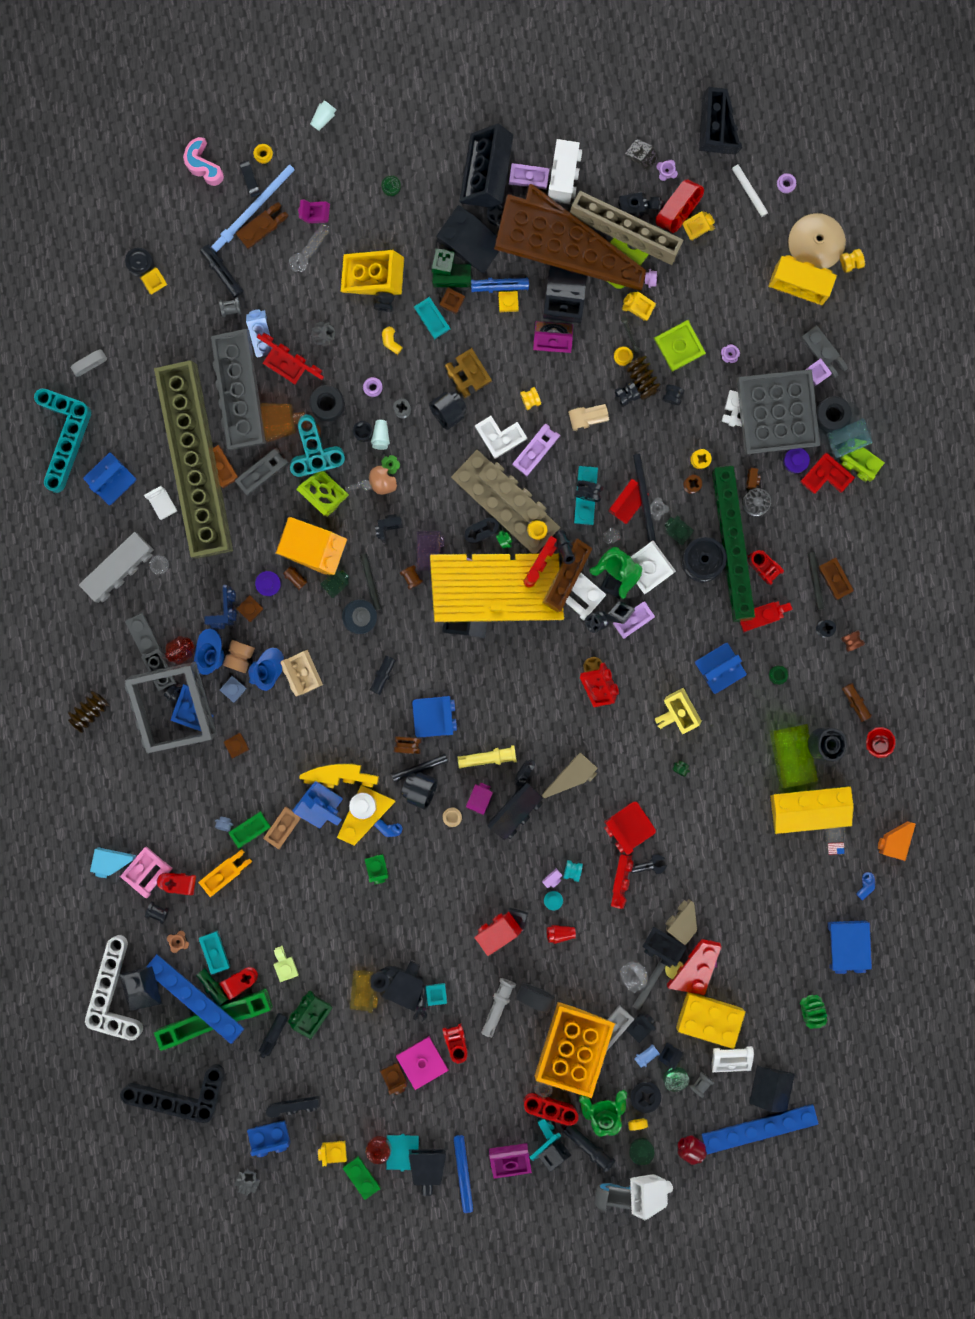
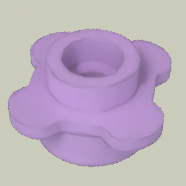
[656,160,678,181]

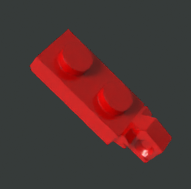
[740,601,793,632]
[611,854,634,909]

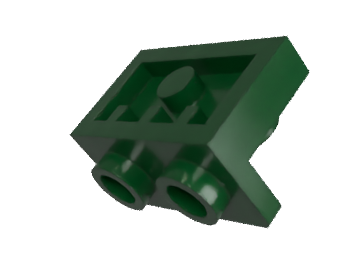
[288,990,333,1039]

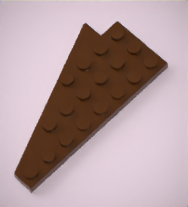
[494,184,646,291]

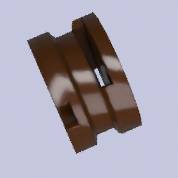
[394,736,421,754]

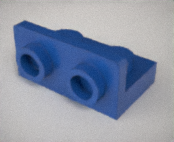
[247,1120,291,1157]

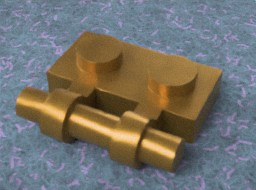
[444,348,492,398]

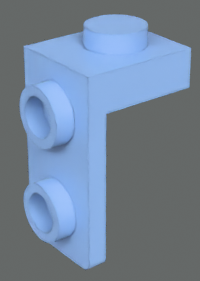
[246,310,272,357]

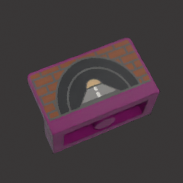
[533,321,573,353]

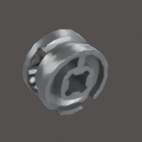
[743,488,771,516]

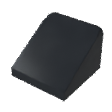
[600,573,622,599]
[608,600,635,624]

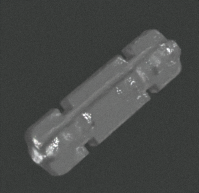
[302,223,330,259]

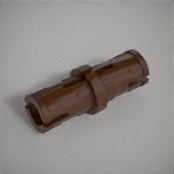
[842,683,872,722]

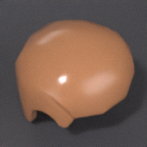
[369,466,397,495]

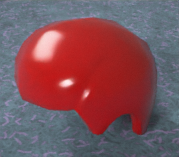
[866,727,896,758]

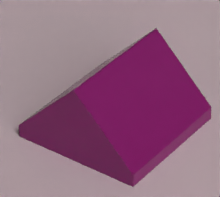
[489,1143,532,1179]

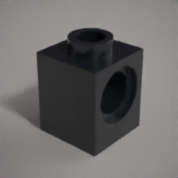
[539,1140,572,1172]

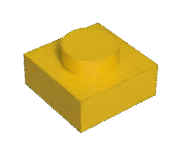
[140,267,167,294]
[499,291,519,312]

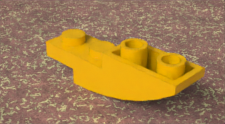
[299,764,379,788]

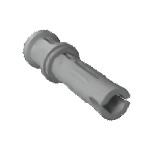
[481,978,516,1038]

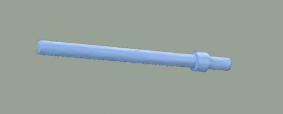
[211,165,295,252]

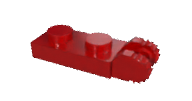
[523,536,557,588]

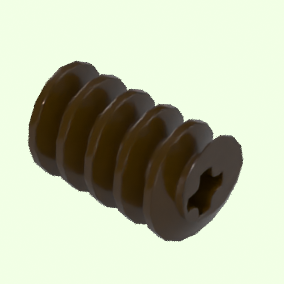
[626,356,661,400]
[68,691,110,733]

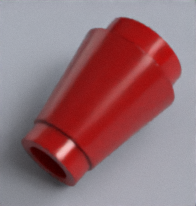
[547,925,576,944]

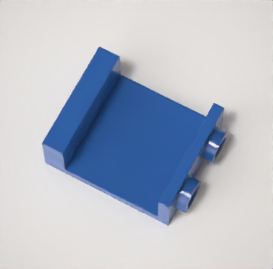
[827,920,872,974]

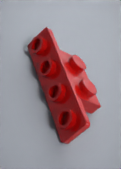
[257,332,324,384]

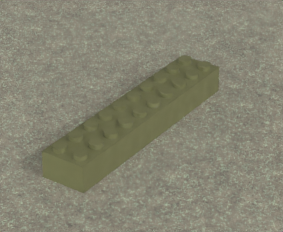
[154,360,233,559]

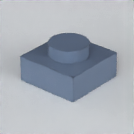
[220,676,247,703]

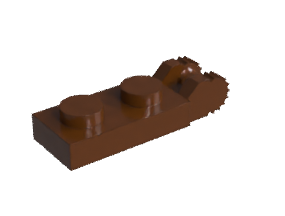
[236,202,288,249]

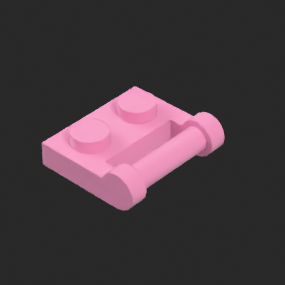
[120,846,172,898]

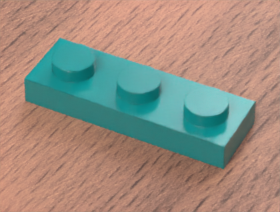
[574,466,598,525]

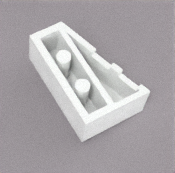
[548,139,582,204]

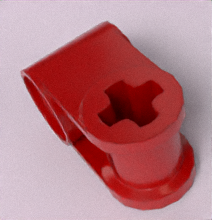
[748,550,784,586]
[157,873,196,895]
[219,967,258,1000]
[443,1023,468,1063]

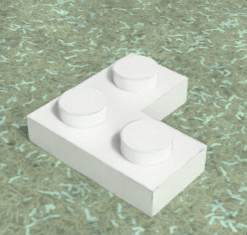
[475,416,527,459]

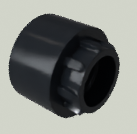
[429,391,467,430]
[808,728,847,762]
[402,772,438,810]

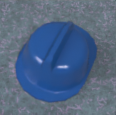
[194,629,225,675]
[248,648,284,691]

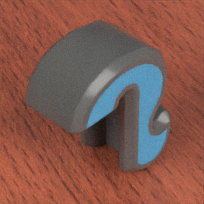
[594,1183,632,1211]

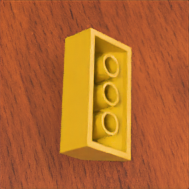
[771,787,853,834]

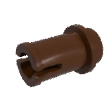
[283,566,307,590]

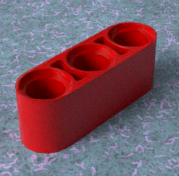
[656,179,704,233]
[523,1093,578,1126]

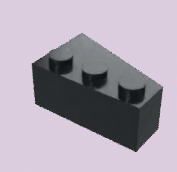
[699,87,742,155]

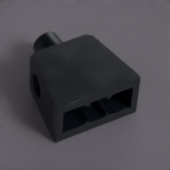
[409,1149,446,1196]

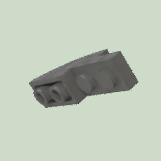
[125,612,176,691]

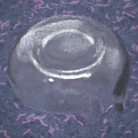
[620,961,648,993]

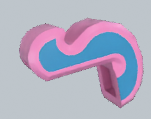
[183,137,224,186]

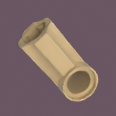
[569,404,609,431]

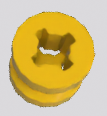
[520,387,541,410]
[690,449,712,469]

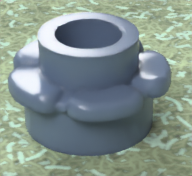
[215,817,233,832]

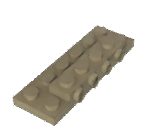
[451,450,561,554]

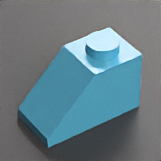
[90,848,136,878]

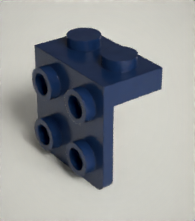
[204,584,237,630]

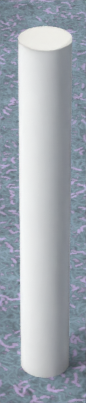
[732,165,768,217]

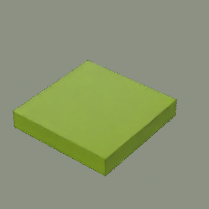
[654,320,706,372]

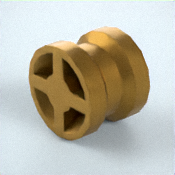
[583,657,602,672]

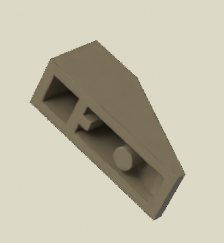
[541,752,597,798]

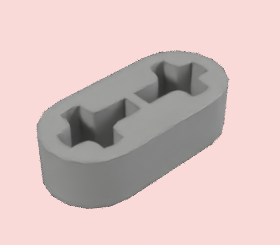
[71,350,107,377]

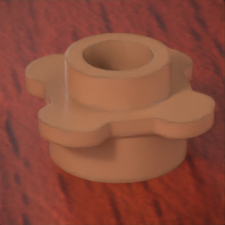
[167,931,189,953]

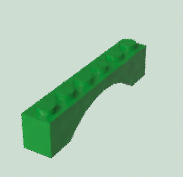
[154,988,273,1051]

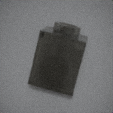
[625,139,659,172]

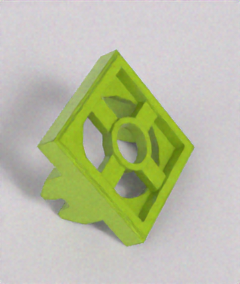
[296,471,349,517]

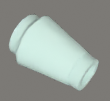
[310,101,336,131]
[371,420,390,450]

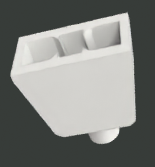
[630,1174,673,1220]

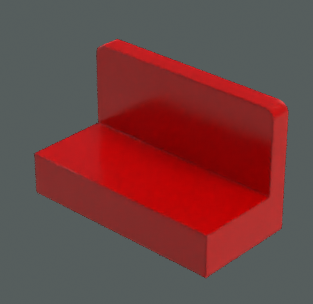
[608,479,649,524]

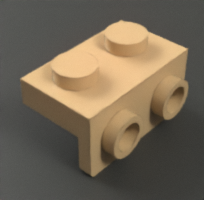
[281,650,323,696]

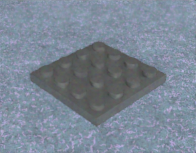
[736,369,820,455]

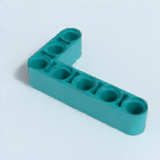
[34,388,91,493]

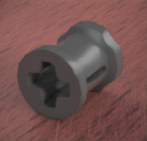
[219,297,242,318]
[393,399,411,418]
[690,1072,715,1098]

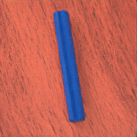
[454,1135,473,1213]

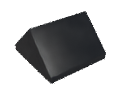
[749,1065,795,1112]

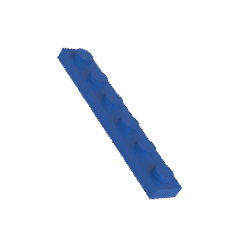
[147,954,245,1044]
[701,1104,819,1154]

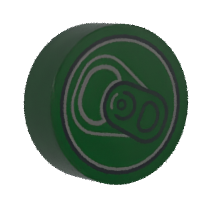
[382,176,401,196]

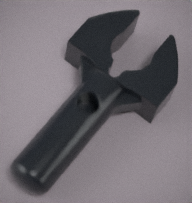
[631,854,667,874]

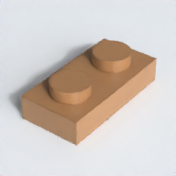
[263,807,301,849]

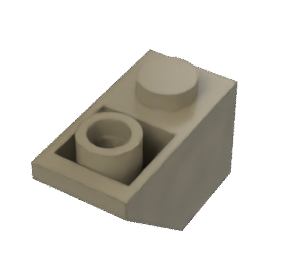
[665,899,697,945]

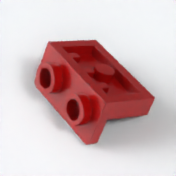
[580,663,619,707]

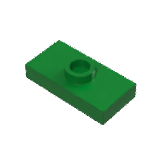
[228,811,271,849]

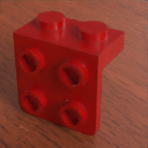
[604,801,656,855]

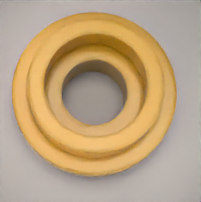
[254,144,273,164]

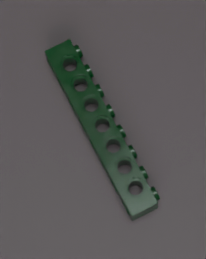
[712,465,755,622]

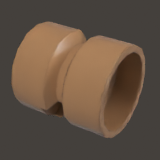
[222,640,255,673]

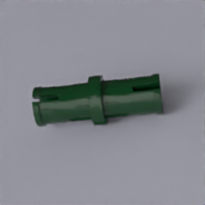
[196,968,228,1006]

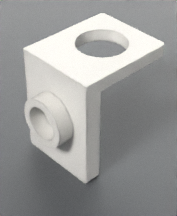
[144,486,177,520]

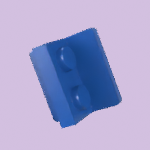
[83,453,137,505]
[695,643,746,694]
[293,781,343,828]

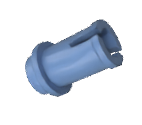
[634,1044,660,1068]

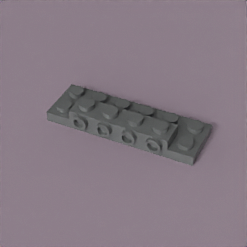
[211,329,266,451]

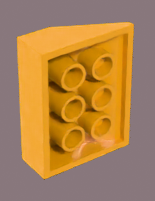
[535,1002,615,1098]

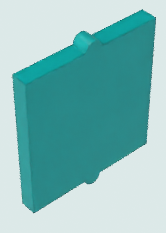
[530,1132,561,1161]
[386,1134,419,1172]

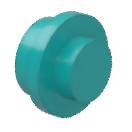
[544,891,563,910]

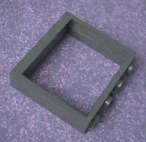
[125,661,217,753]

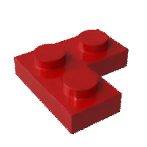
[800,453,855,494]

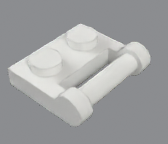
[566,573,606,621]
[712,1047,754,1072]

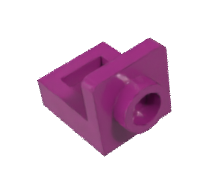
[298,199,330,223]

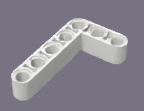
[85,935,143,1040]

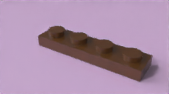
[542,538,593,613]

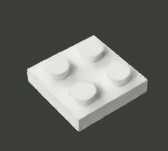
[631,541,676,594]

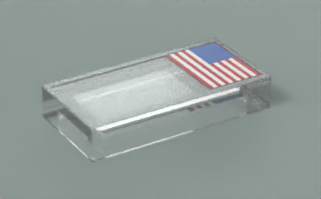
[825,827,846,856]

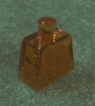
[260,403,307,442]

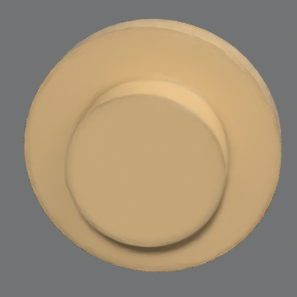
[443,808,462,827]

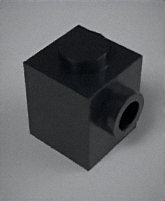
[618,192,648,219]

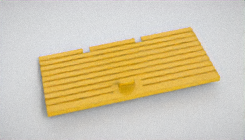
[430,554,564,622]

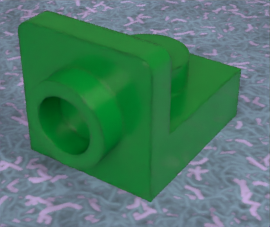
[364,854,389,885]

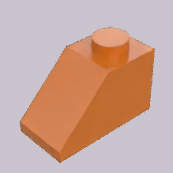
[878,821,915,861]

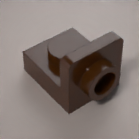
[380,1062,408,1095]

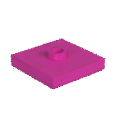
[396,1036,449,1090]

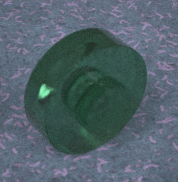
[663,1067,689,1092]
[629,1138,655,1165]

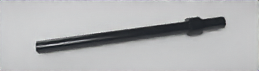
[633,454,659,548]

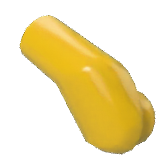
[382,326,403,355]

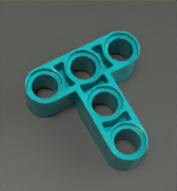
[290,415,345,477]

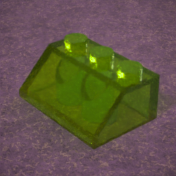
[770,724,818,788]

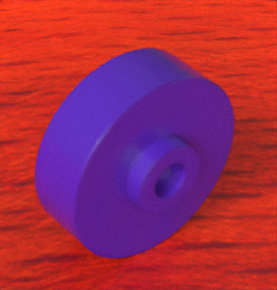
[783,448,810,473]
[255,571,281,596]

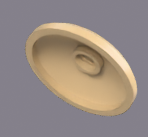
[788,213,846,269]

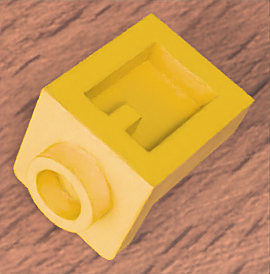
[683,211,715,240]
[622,292,656,321]
[318,1141,347,1166]

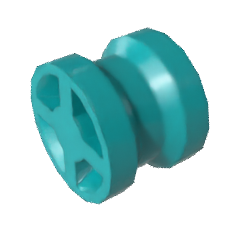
[563,860,583,882]

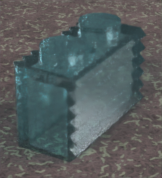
[828,418,873,458]

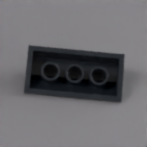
[459,124,514,208]

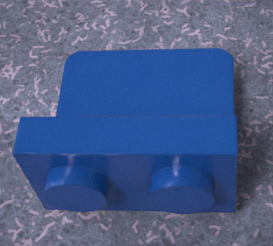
[412,696,457,737]

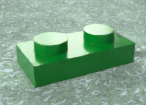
[342,1156,381,1200]

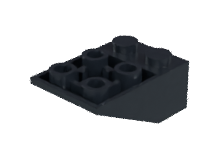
[543,265,587,324]

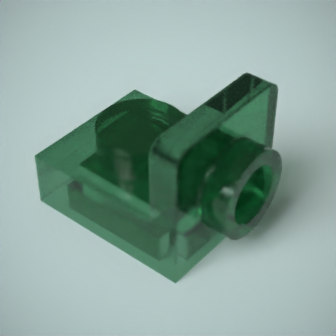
[664,515,694,546]
[320,569,350,598]

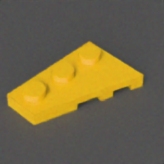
[337,785,395,846]

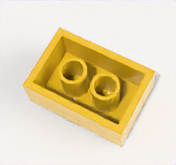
[768,255,837,305]
[676,992,745,1049]

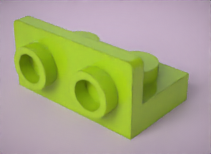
[839,440,885,482]

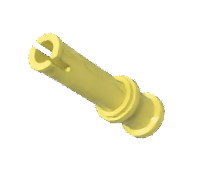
[458,745,517,768]

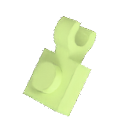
[274,946,299,982]

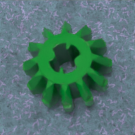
[800,995,827,1029]

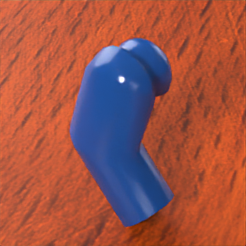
[374,819,403,837]
[856,872,875,901]

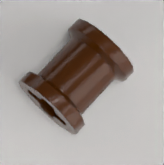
[683,475,702,494]
[400,565,423,590]

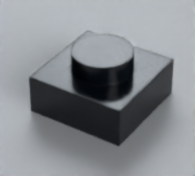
[508,908,528,933]
[658,1042,684,1070]

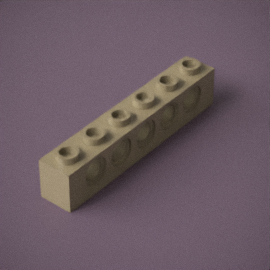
[570,191,684,265]

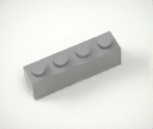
[79,532,153,603]

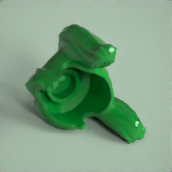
[589,547,643,599]
[579,1090,627,1136]

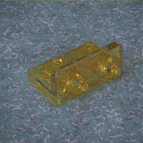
[350,970,378,1013]

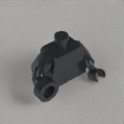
[369,961,427,1022]

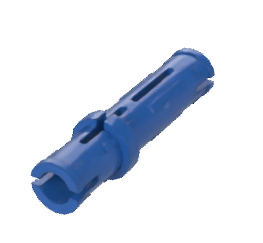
[471,278,529,293]

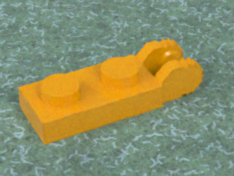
[198,849,252,897]

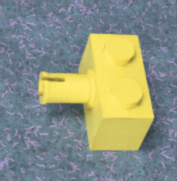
[655,688,702,734]

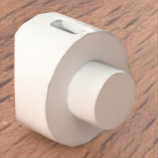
[349,793,377,819]

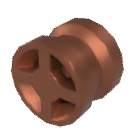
[841,630,865,652]

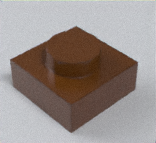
[439,288,465,315]
[746,468,761,490]
[237,596,264,623]
[224,733,250,759]

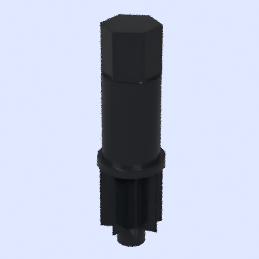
[258,1013,288,1058]

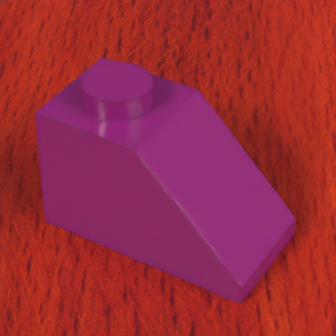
[466,782,493,815]

